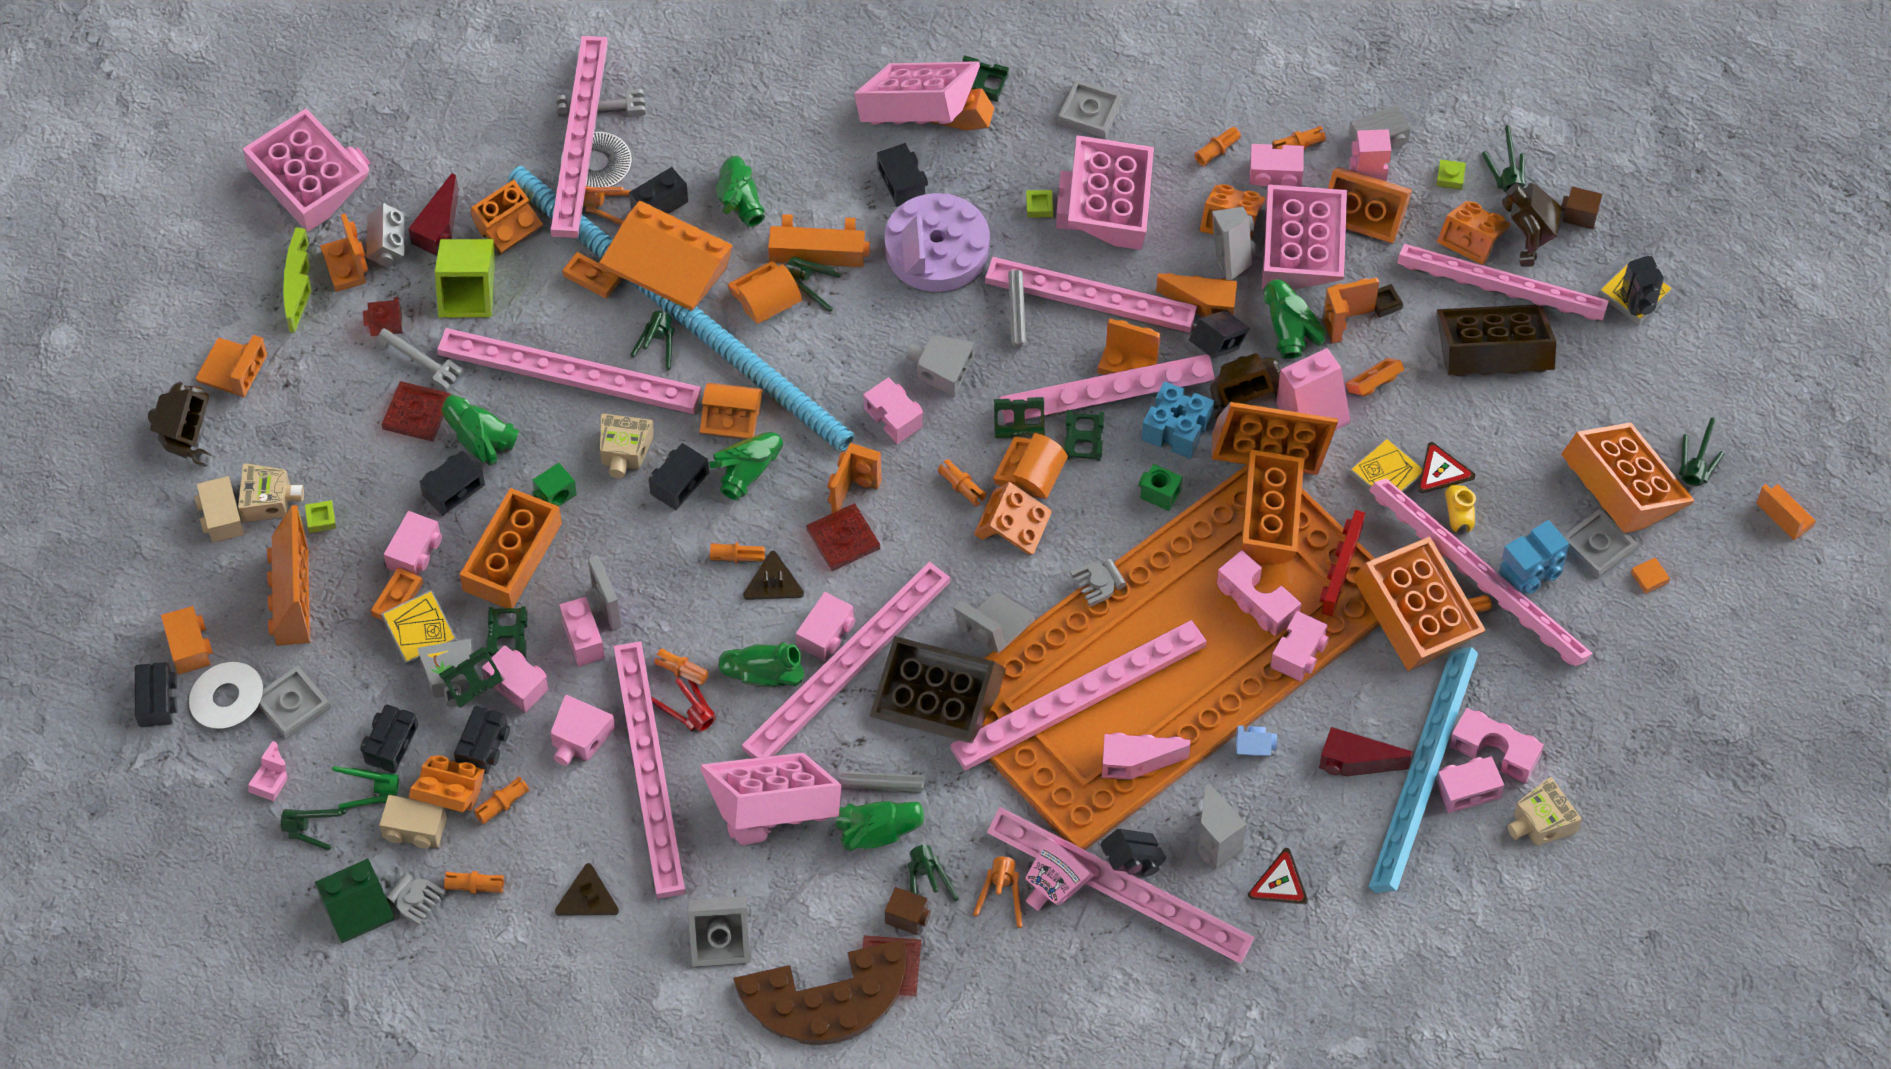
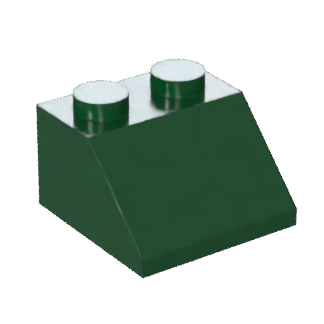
[315,858,395,944]

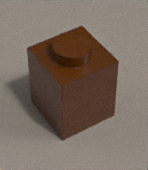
[1561,186,1603,229]
[885,887,931,935]

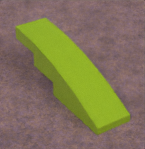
[283,227,312,333]

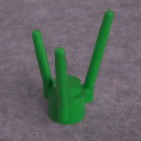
[332,766,399,809]

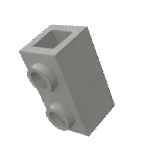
[366,203,405,268]

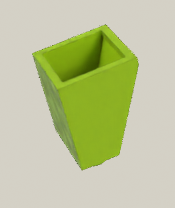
[434,239,495,318]

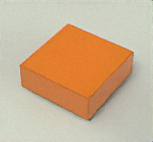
[1631,557,1670,594]

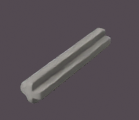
[1008,270,1026,347]
[840,771,924,792]

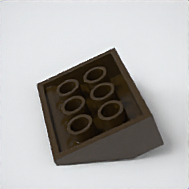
[1436,304,1557,377]
[869,636,1006,744]

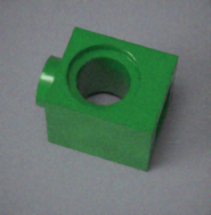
[532,463,577,506]
[1138,464,1183,511]

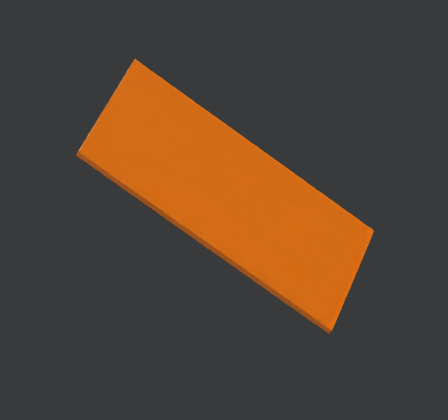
[980,465,1380,850]

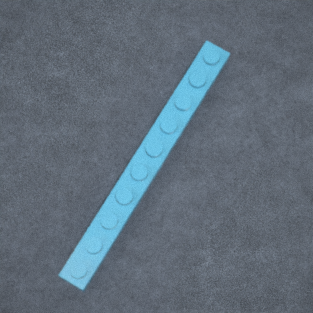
[1368,647,1478,893]

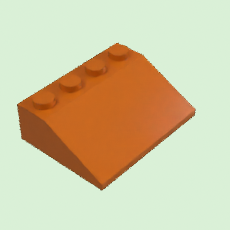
[599,201,733,311]
[1212,402,1338,475]
[1561,423,1695,533]
[267,505,310,646]
[1352,537,1486,671]

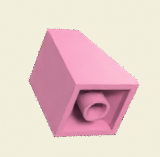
[1276,348,1350,430]

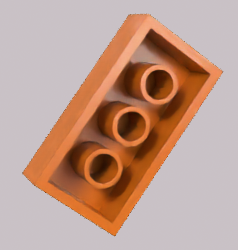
[459,488,562,608]

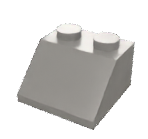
[1212,207,1255,280]
[1198,784,1246,869]
[688,896,750,967]

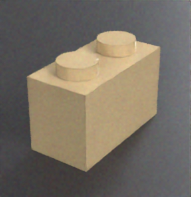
[194,476,244,543]
[379,795,447,849]

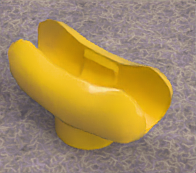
[1445,485,1476,533]

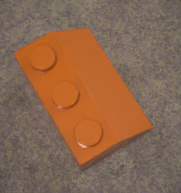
[1328,167,1412,243]

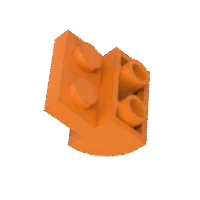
[471,179,543,255]
[727,261,802,324]
[699,383,763,440]
[993,433,1068,499]
[409,755,485,812]

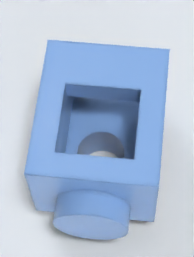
[1236,726,1277,756]

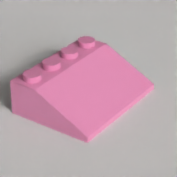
[854,62,980,125]
[243,108,368,232]
[1067,135,1154,250]
[1262,184,1347,290]
[701,753,841,831]

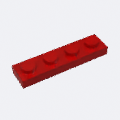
[1319,510,1366,617]

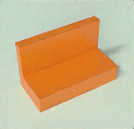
[1756,484,1816,540]

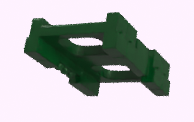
[963,55,1009,102]
[993,397,1045,438]
[1064,410,1105,461]
[487,606,528,658]
[439,647,505,708]

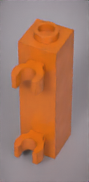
[768,214,870,267]

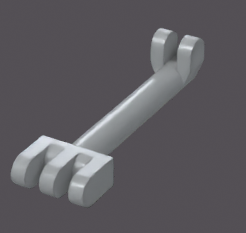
[556,89,646,117]
[377,328,463,391]

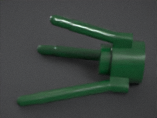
[1482,125,1526,193]
[786,256,841,312]
[630,311,675,370]
[1678,417,1724,486]
[280,809,347,850]
[907,845,959,901]

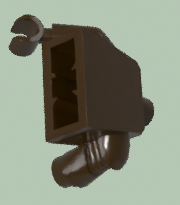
[1502,183,1562,267]
[1210,353,1281,424]
[148,382,211,467]

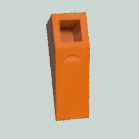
[930,89,994,130]
[1156,273,1237,317]

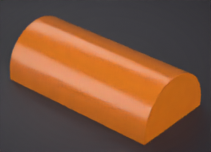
[1241,449,1304,564]

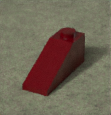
[408,173,459,256]
[1319,727,1413,777]

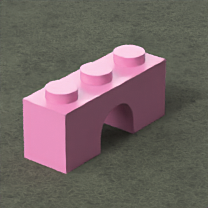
[1217,551,1301,637]
[1449,708,1544,784]

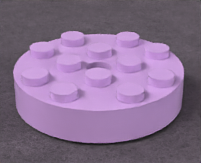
[884,193,990,292]

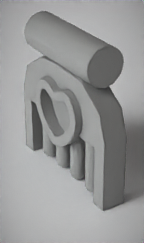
[1070,559,1126,607]
[386,873,445,926]

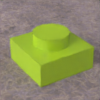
[1436,159,1466,190]
[1026,190,1053,218]
[305,500,337,533]

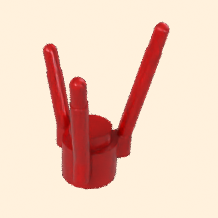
[651,678,716,732]

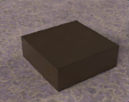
[1375,284,1403,318]

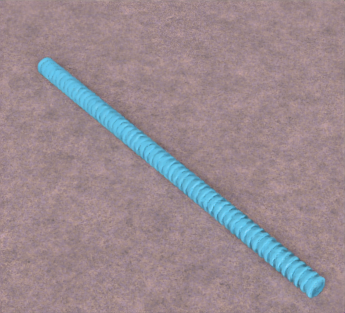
[507,166,854,452]

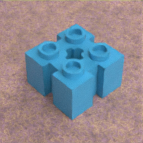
[1141,381,1214,459]
[1498,520,1569,595]

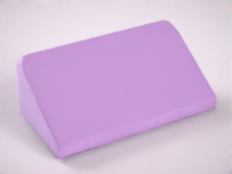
[902,215,925,275]

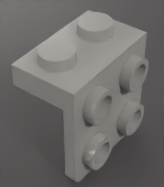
[953,593,1035,653]

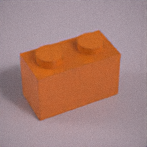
[161,606,213,675]

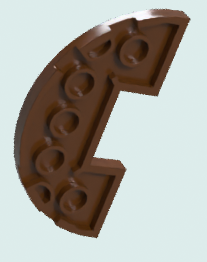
[733,939,907,1045]

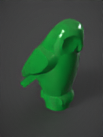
[716,156,765,227]
[1263,279,1327,359]
[442,395,520,466]
[709,432,783,501]
[718,642,805,687]
[836,801,924,852]

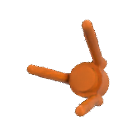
[583,186,632,225]
[973,856,1022,928]

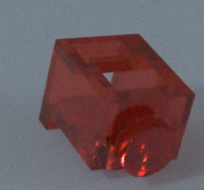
[363,297,403,336]

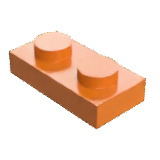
[562,252,622,299]
[1345,358,1405,396]
[371,567,423,621]

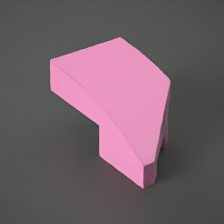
[248,742,287,801]

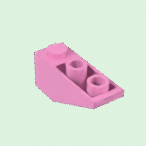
[1102,733,1190,779]

